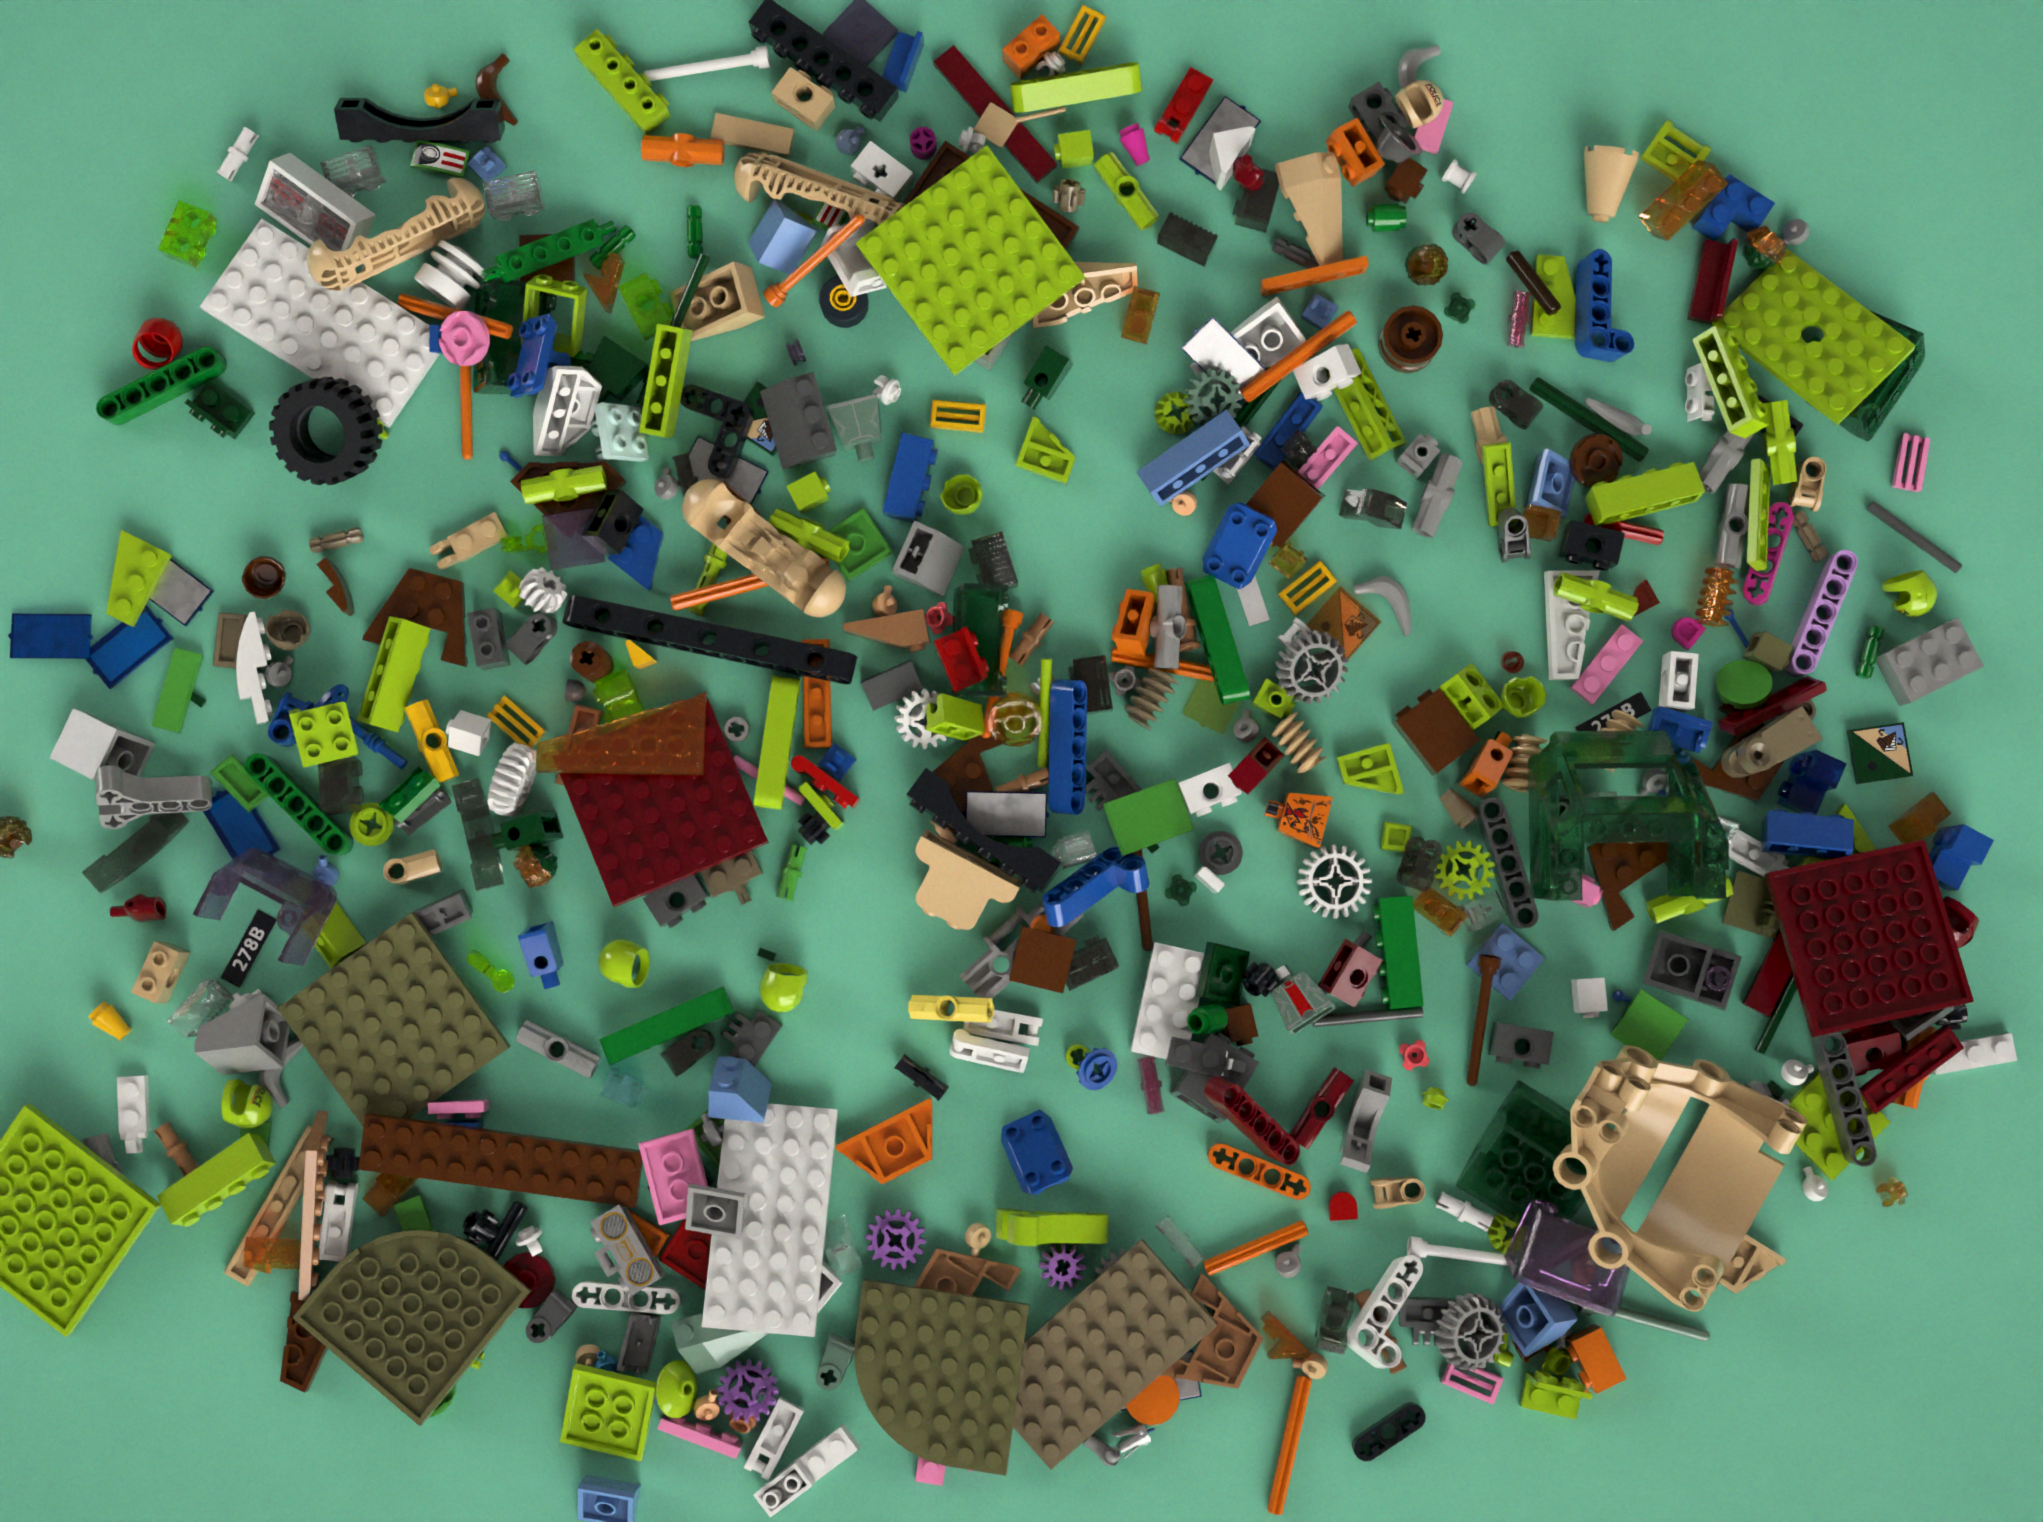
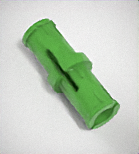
[776,844,807,901]

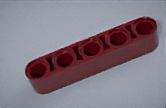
[1204,1076,1300,1165]

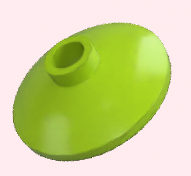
[656,1360,698,1418]

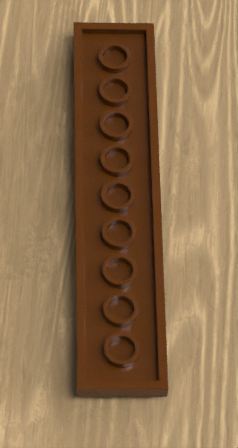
[358,1113,643,1208]

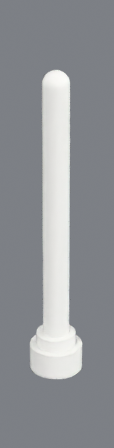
[643,46,770,81]
[1407,1236,1536,1268]

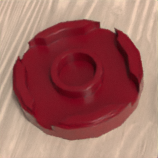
[504,1252,556,1309]

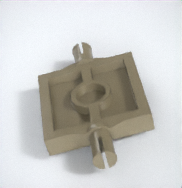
[700,850,763,905]

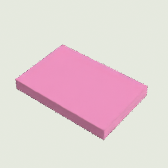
[638,1128,709,1225]

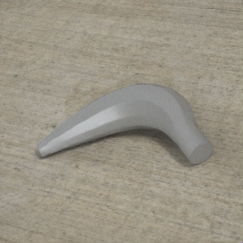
[1398,45,1440,89]
[1584,398,1652,436]
[1354,576,1411,636]
[258,1038,304,1108]

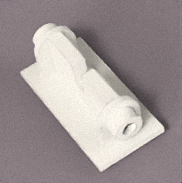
[1685,363,1715,422]
[1213,426,1262,485]

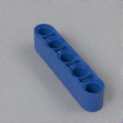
[1048,679,1087,815]

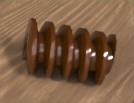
[570,641,614,683]

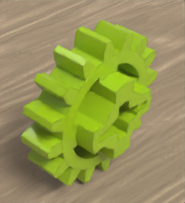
[1435,841,1496,901]

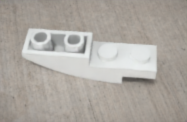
[236,612,273,725]
[753,1424,861,1518]

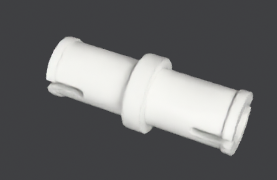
[216,127,260,182]
[1435,1191,1494,1232]

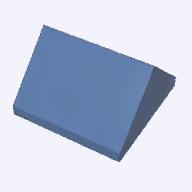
[748,199,819,275]
[1525,449,1575,518]
[578,1475,641,1522]

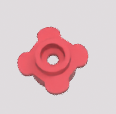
[925,602,954,634]
[1399,1040,1430,1070]

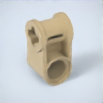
[1788,457,1827,512]
[1370,1176,1426,1209]

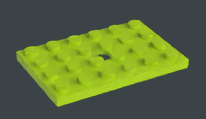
[1711,249,1915,426]

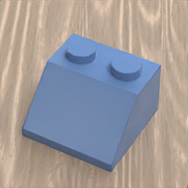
[708,1056,772,1123]
[1498,1273,1578,1357]

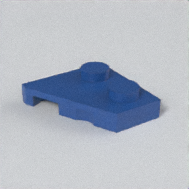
[608,516,664,591]

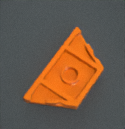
[835,1097,932,1185]

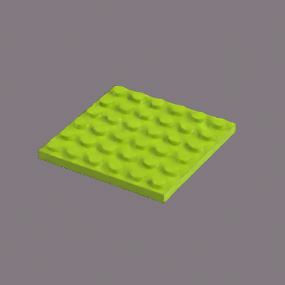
[855,145,1085,376]
[0,1103,161,1337]

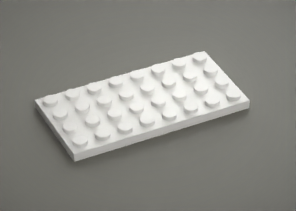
[200,218,440,428]
[702,1104,838,1337]

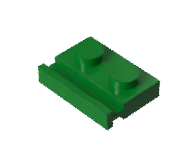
[378,766,441,823]

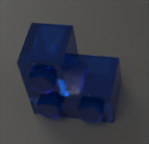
[1777,750,1847,814]

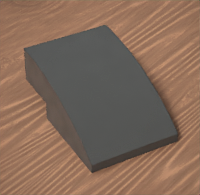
[1643,930,1742,1011]

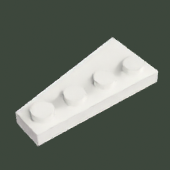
[1544,571,1600,680]

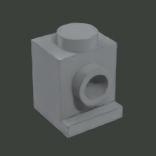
[1396,434,1440,480]

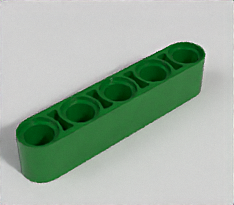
[96,347,227,425]
[1185,574,1250,705]
[244,753,354,856]
[599,986,734,1065]

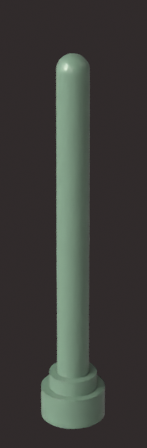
[1578,1291,1710,1341]

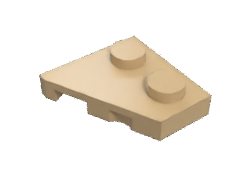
[1719,1234,1787,1294]

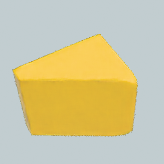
[625,639,657,669]

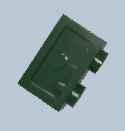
[184,381,254,439]

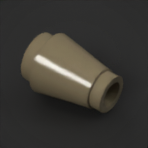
[1439,788,1479,830]

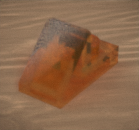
[583,253,625,313]
[1121,286,1160,344]
[1888,792,1951,844]
[1413,885,1468,937]
[362,1173,419,1217]
[243,1237,301,1274]
[1261,1310,1312,1359]

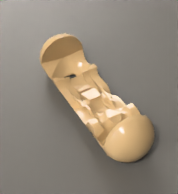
[734,152,905,225]
[307,178,486,291]
[682,478,846,617]

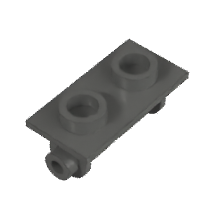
[393,787,452,836]

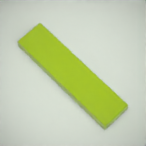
[1747,458,1770,571]

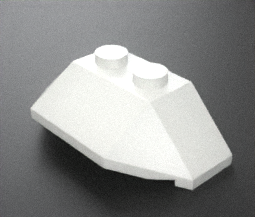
[533,366,602,456]

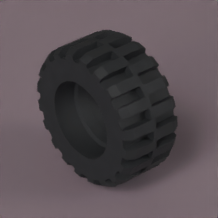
[269,377,383,485]

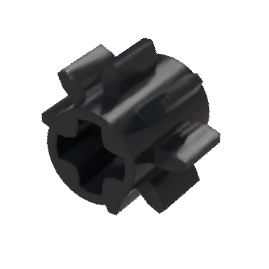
[797,812,831,845]
[1242,962,1278,997]
[1935,1004,1968,1030]
[326,1147,360,1178]
[463,1209,498,1245]

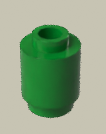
[1366,204,1407,232]
[1187,1003,1228,1036]

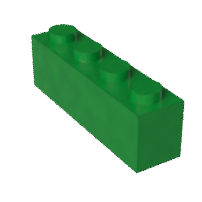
[1372,895,1424,1009]

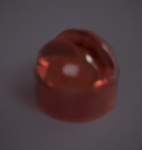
[1500,651,1524,673]

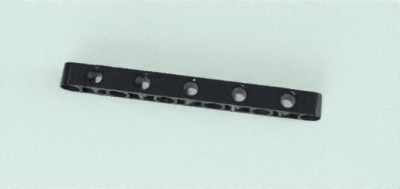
[562,595,858,684]

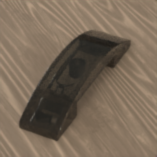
[452,779,504,891]
[82,812,190,893]

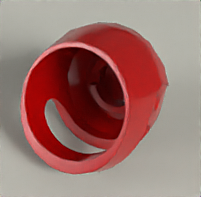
[132,318,183,370]

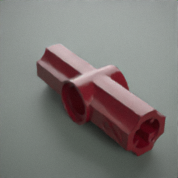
[1289,1067,1354,1150]

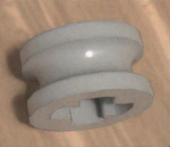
[724,717,750,742]

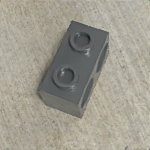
[1348,82,1407,151]

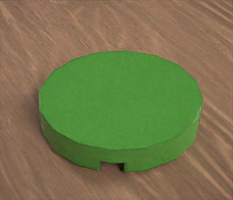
[1715,660,1773,709]

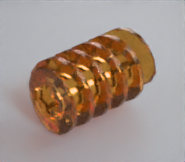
[1694,567,1739,627]

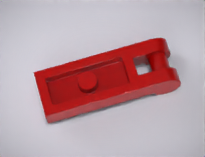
[1154,67,1214,144]
[791,755,860,809]

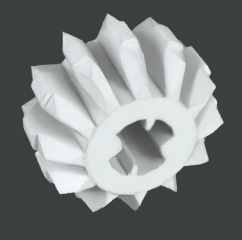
[519,567,567,615]

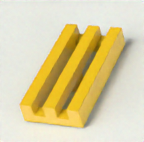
[1058,5,1106,65]
[930,400,986,433]
[1278,560,1337,616]
[486,695,547,749]

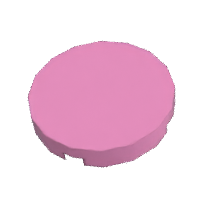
[439,311,490,366]

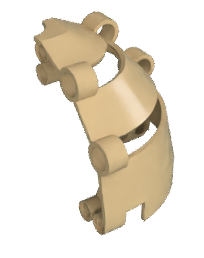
[1553,1045,1807,1312]

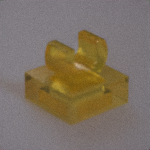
[1268,541,1307,579]

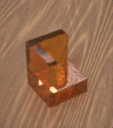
[1523,504,1562,542]

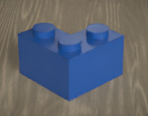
[1692,174,1775,241]
[1929,824,1994,891]

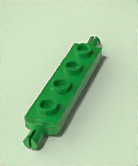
[481,219,616,283]

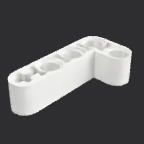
[1346,1255,1423,1369]

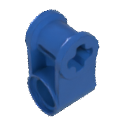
[268,692,314,747]

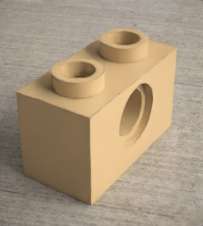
[771,67,836,132]
[131,941,191,1003]

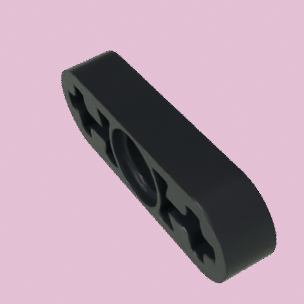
[1352,1402,1426,1461]

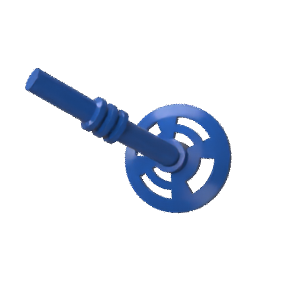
[314,684,408,770]

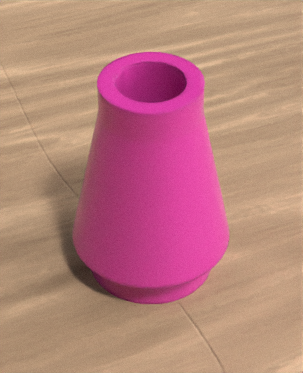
[1119,123,1151,166]

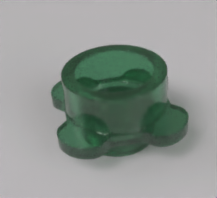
[1444,292,1475,324]
[1165,874,1197,906]

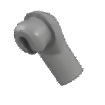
[1083,1434,1121,1466]

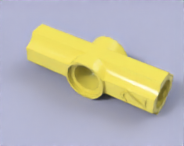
[908,995,994,1023]

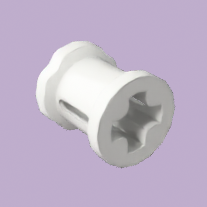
[1442,159,1477,194]
[1277,618,1312,649]

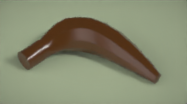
[476,53,518,126]

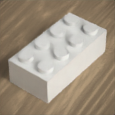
[1130,942,1204,1059]

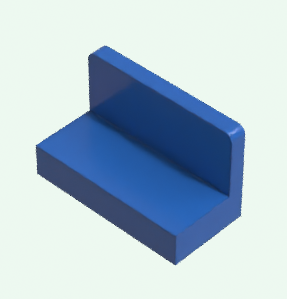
[882,31,924,92]

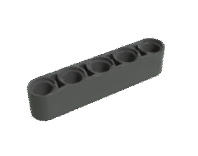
[1476,798,1539,929]
[1812,1032,1877,1167]

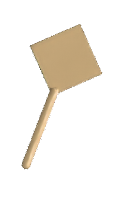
[973,102,1066,149]

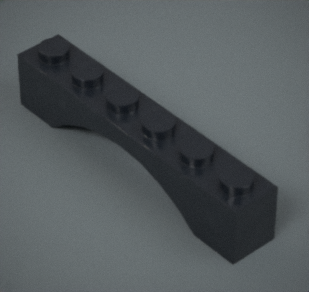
[334,98,505,143]
[907,768,1062,894]

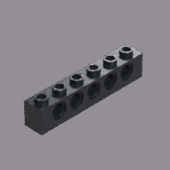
[748,0,899,122]

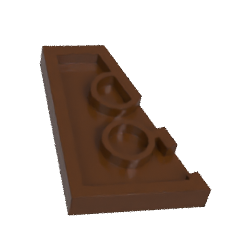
[280,1290,328,1393]

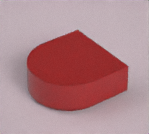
[1328,1191,1358,1221]

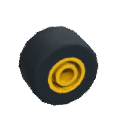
[819,276,869,328]

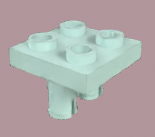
[591,402,649,462]

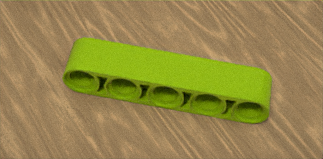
[1010,62,1142,113]
[754,675,800,810]

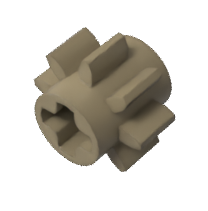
[1052,179,1086,212]

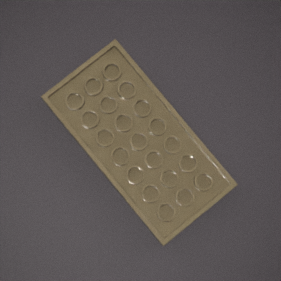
[1013,1238,1218,1470]

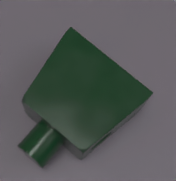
[587,335,649,404]
[1021,345,1073,410]
[492,811,563,851]

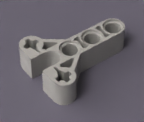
[96,765,212,829]

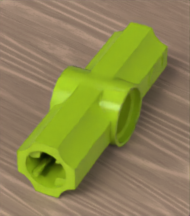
[1093,152,1160,231]
[1763,400,1797,485]
[521,465,607,505]
[768,508,850,563]
[1553,572,1639,621]
[1646,873,1733,924]

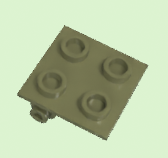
[1722,870,1779,939]

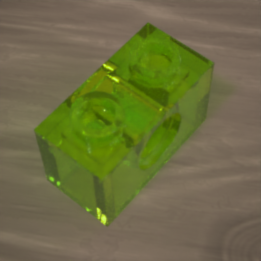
[617,273,674,341]

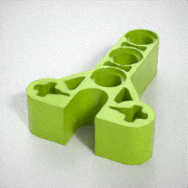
[995,1208,1109,1246]

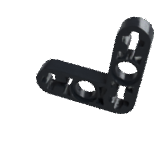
[680,384,754,479]

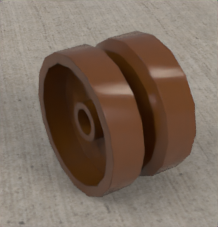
[1378,305,1443,373]

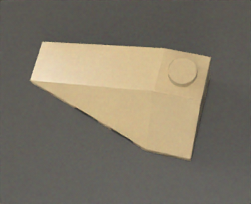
[1032,262,1138,328]

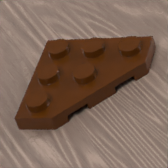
[510,461,626,540]

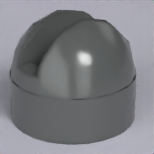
[565,679,586,702]

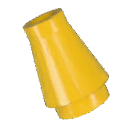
[88,1001,132,1041]

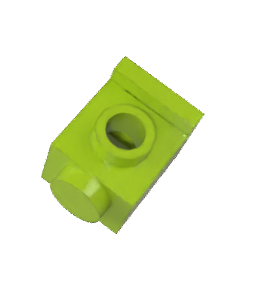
[1251,678,1296,720]

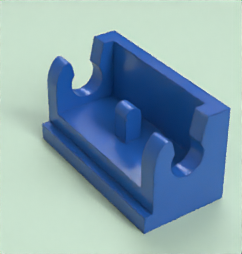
[1645,706,1713,753]

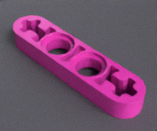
[1743,502,1794,606]

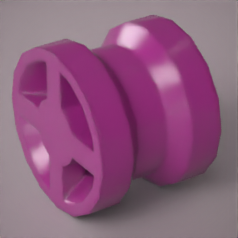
[909,127,937,160]

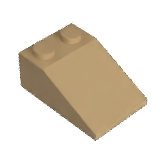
[669,261,765,341]

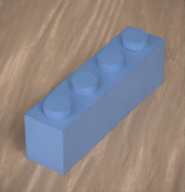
[1137,410,1250,507]

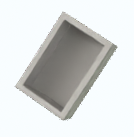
[1876,617,1984,706]

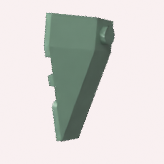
[671,1313,770,1374]

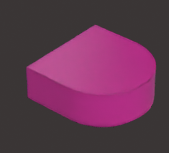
[1671,617,1706,650]

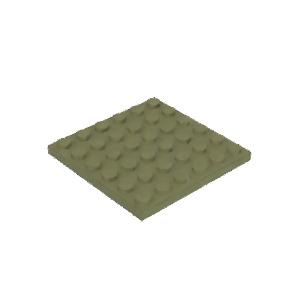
[277,911,511,1127]

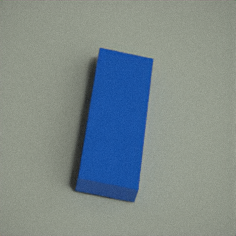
[1253,390,1323,471]

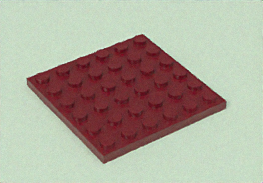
[552,694,769,908]
[1764,840,1974,1038]

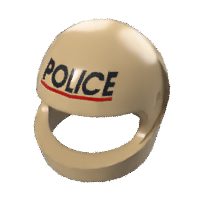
[1395,80,1444,129]

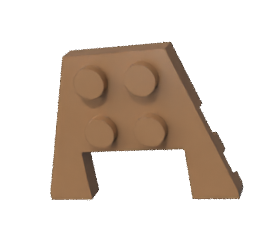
[914,1248,1022,1295]
[1161,1273,1263,1389]

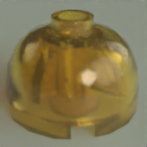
[988,691,1042,747]

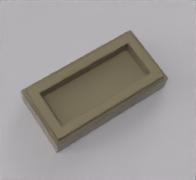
[213,612,248,669]

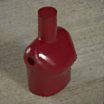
[1233,154,1264,191]
[110,893,167,923]

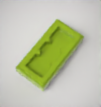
[799,782,844,830]

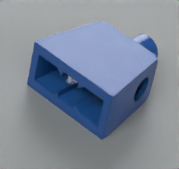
[518,921,563,989]

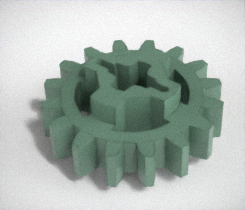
[1183,368,1243,426]

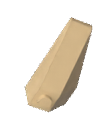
[1275,152,1343,266]

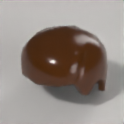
[242,556,286,599]

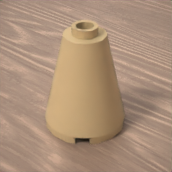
[1584,145,1639,223]

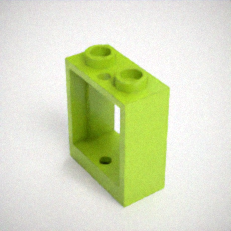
[521,275,587,357]

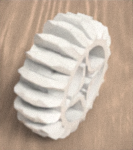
[487,743,539,817]
[1297,844,1372,919]

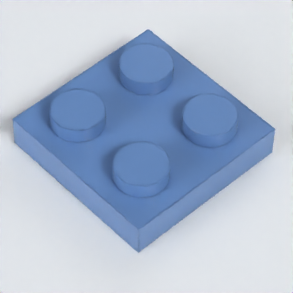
[1466,923,1545,1001]

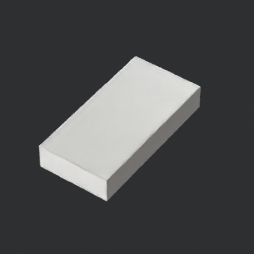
[1194,867,1225,894]

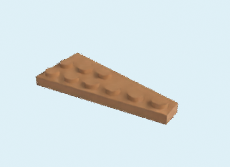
[298,1111,329,1301]

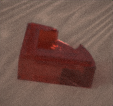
[1633,579,1660,617]

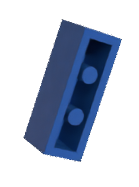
[883,433,938,523]
[1762,809,1854,859]

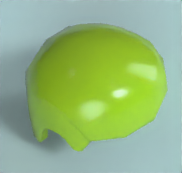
[940,474,983,515]
[1500,676,1547,718]

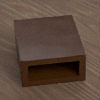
[1246,460,1326,548]
[1392,688,1480,776]

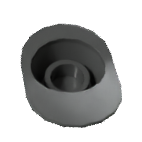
[1377,114,1422,163]

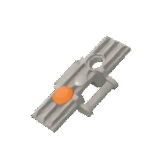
[960,901,1084,998]

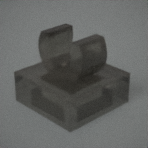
[1279,430,1317,469]

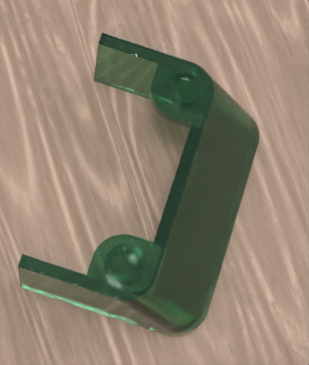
[951,583,1009,698]

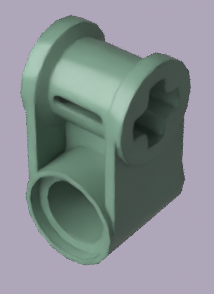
[816,1332,855,1391]

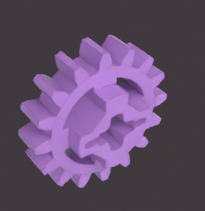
[866,1208,926,1270]
[717,1359,779,1423]

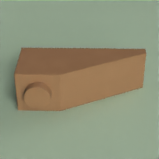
[843,609,930,652]

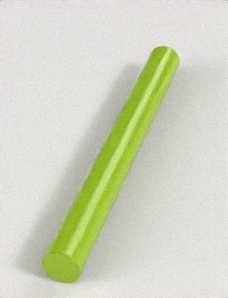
[1037,658,1052,767]

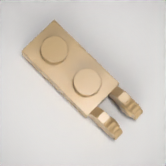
[429,512,509,570]

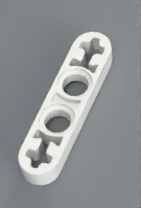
[572,1281,682,1314]

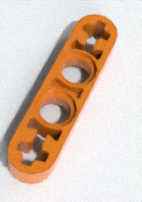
[1207,1143,1311,1200]

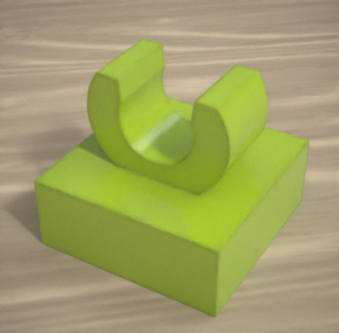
[493,571,524,610]

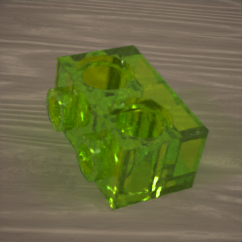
[158,200,217,268]

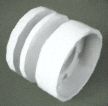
[414,240,488,310]

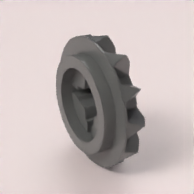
[1199,831,1243,875]

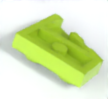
[1016,416,1076,485]
[1336,743,1404,795]

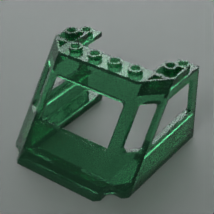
[1528,730,1729,901]

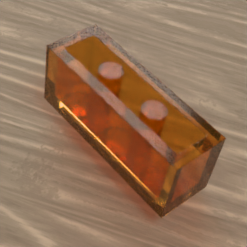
[1638,160,1728,241]

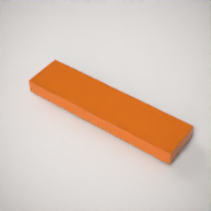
[1259,255,1369,297]
[802,639,832,749]

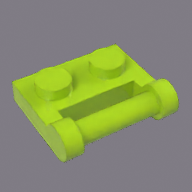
[1640,119,1712,188]

